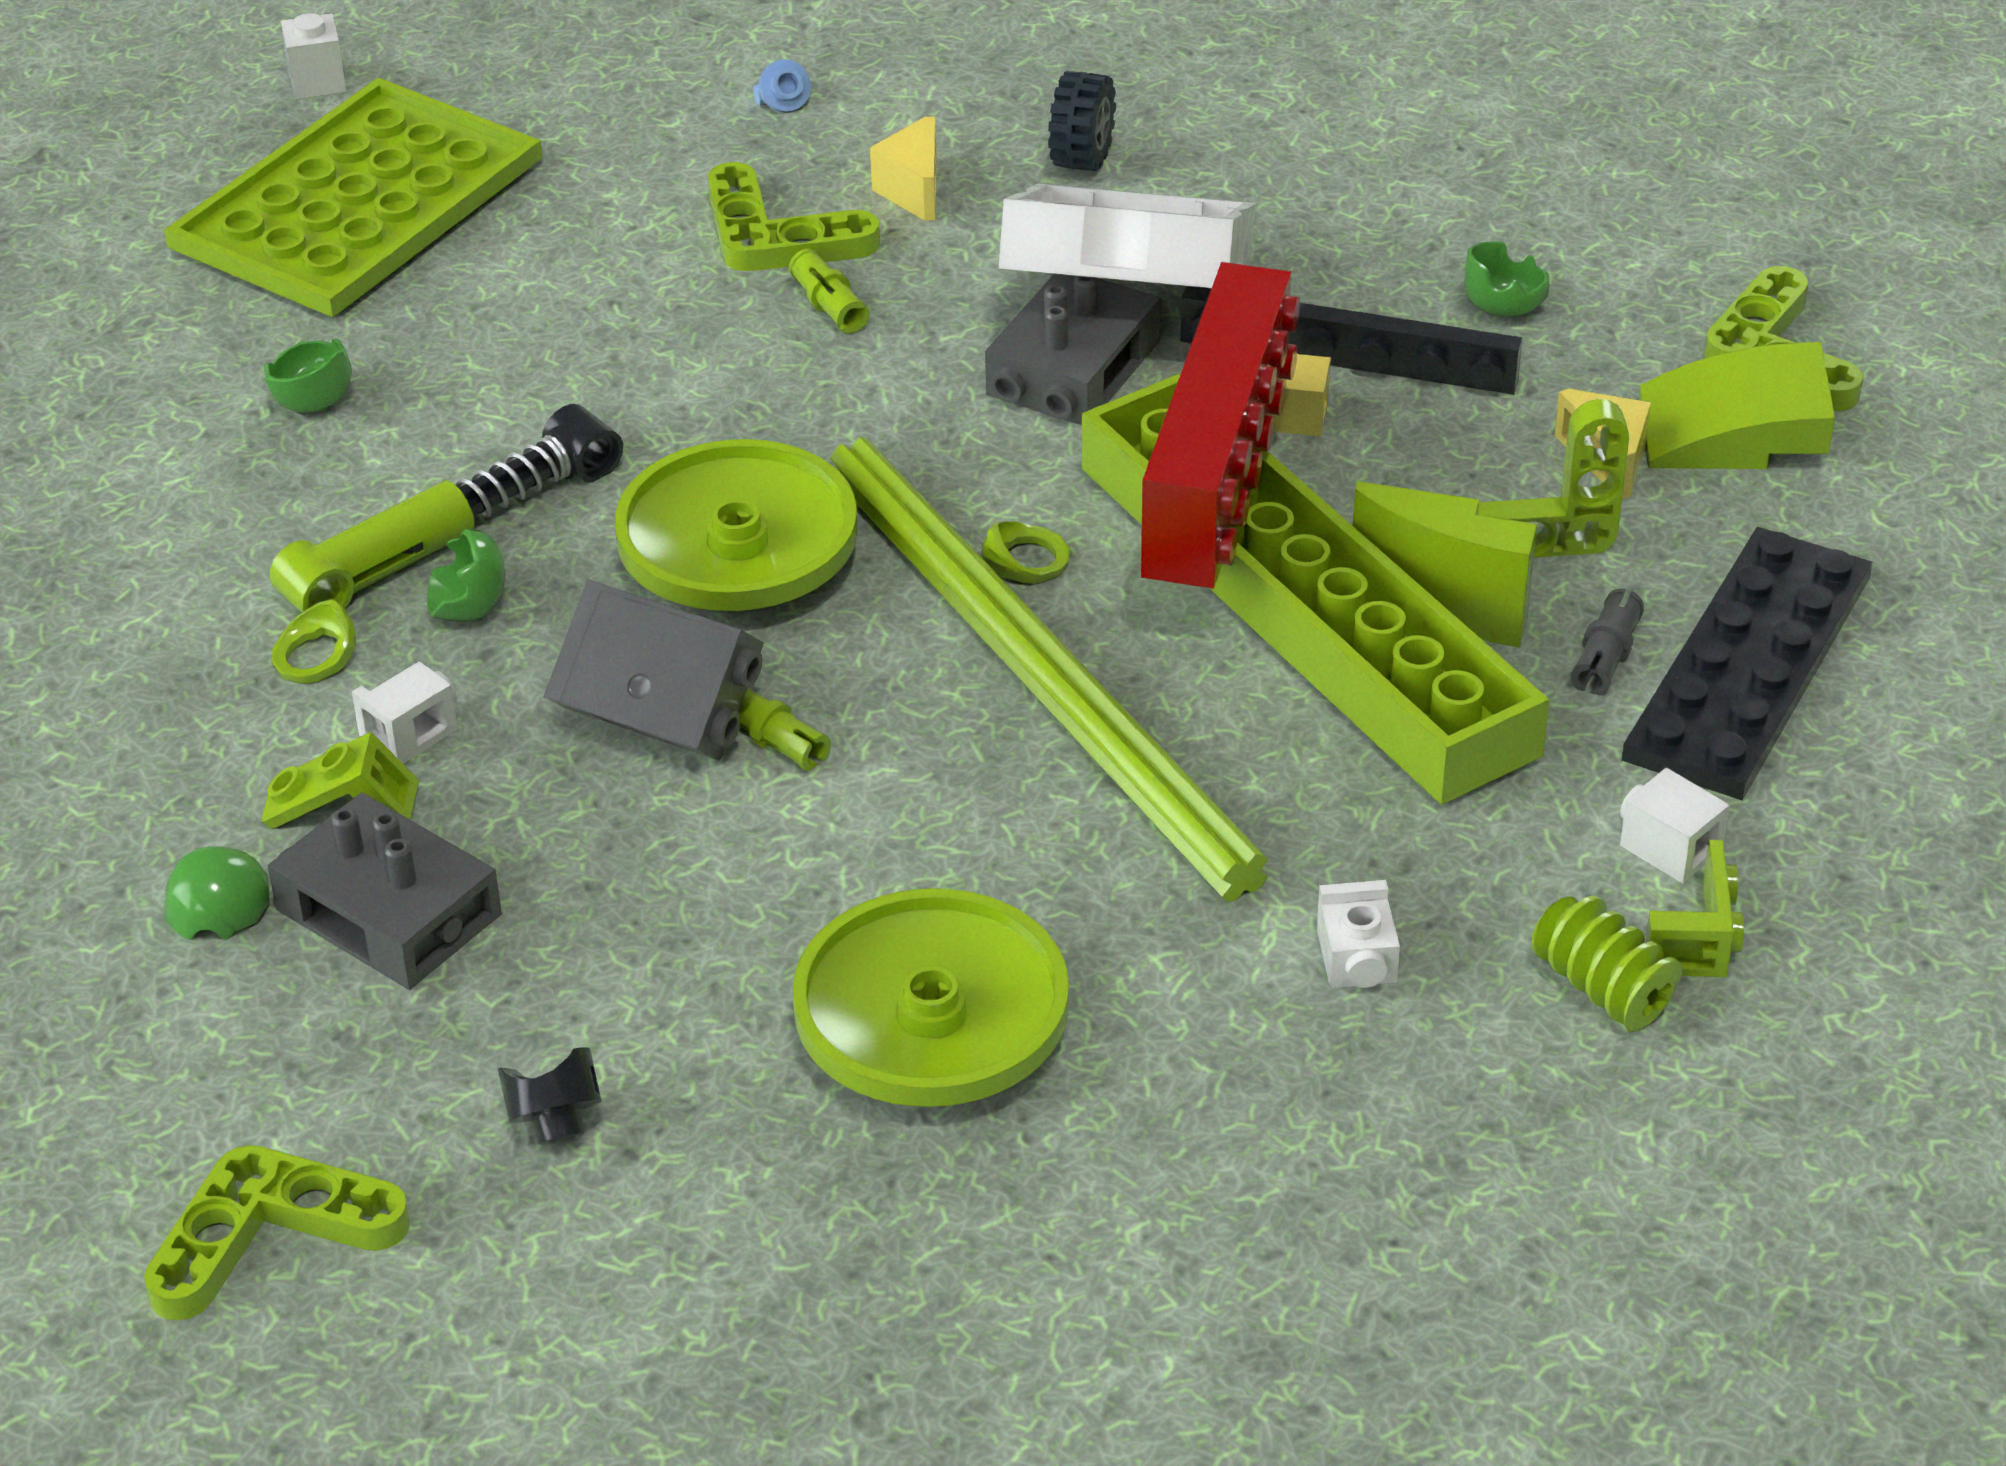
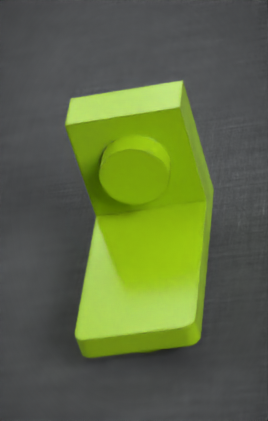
[261,731,419,829]
[1645,839,1744,977]

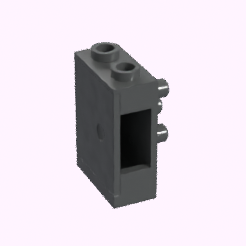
[985,273,1161,425]
[544,579,764,761]
[268,792,502,990]

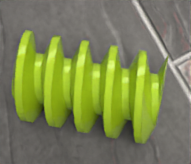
[1531,895,1683,1032]

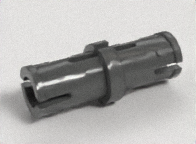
[1571,588,1644,695]

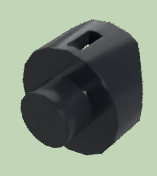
[498,1047,602,1145]

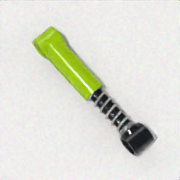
[269,404,624,612]

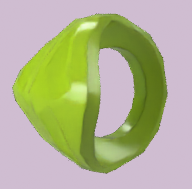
[981,521,1070,584]
[271,600,356,684]

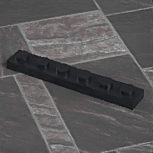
[1180,286,1523,395]

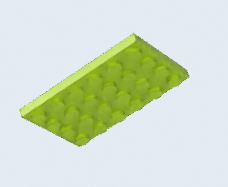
[164,77,543,318]

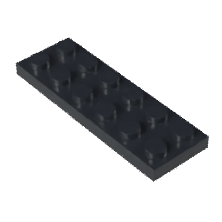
[1621,526,1873,801]

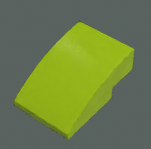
[1639,342,1835,469]
[1353,481,1537,648]

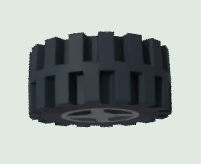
[1048,71,1116,171]

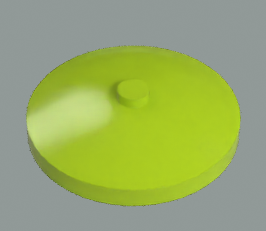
[615,439,858,611]
[793,888,1069,1107]

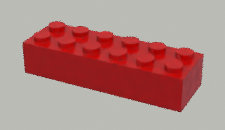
[1141,262,1300,589]

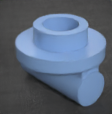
[753,59,811,112]

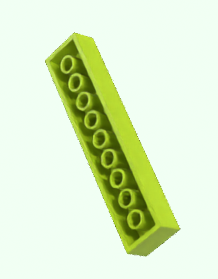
[1082,373,1549,805]

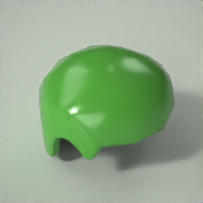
[1464,241,1550,317]
[264,338,352,413]
[427,528,506,622]
[164,846,270,940]

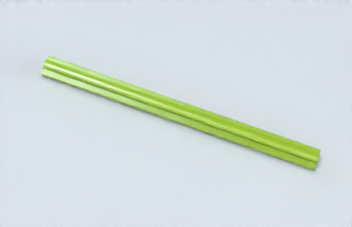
[830,437,1268,902]

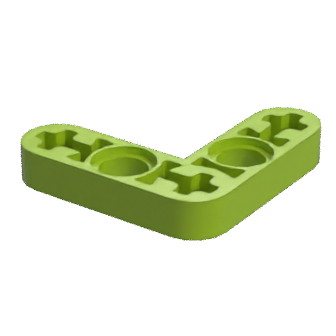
[708,162,880,271]
[1704,266,1863,411]
[1478,399,1629,558]
[144,1145,410,1321]

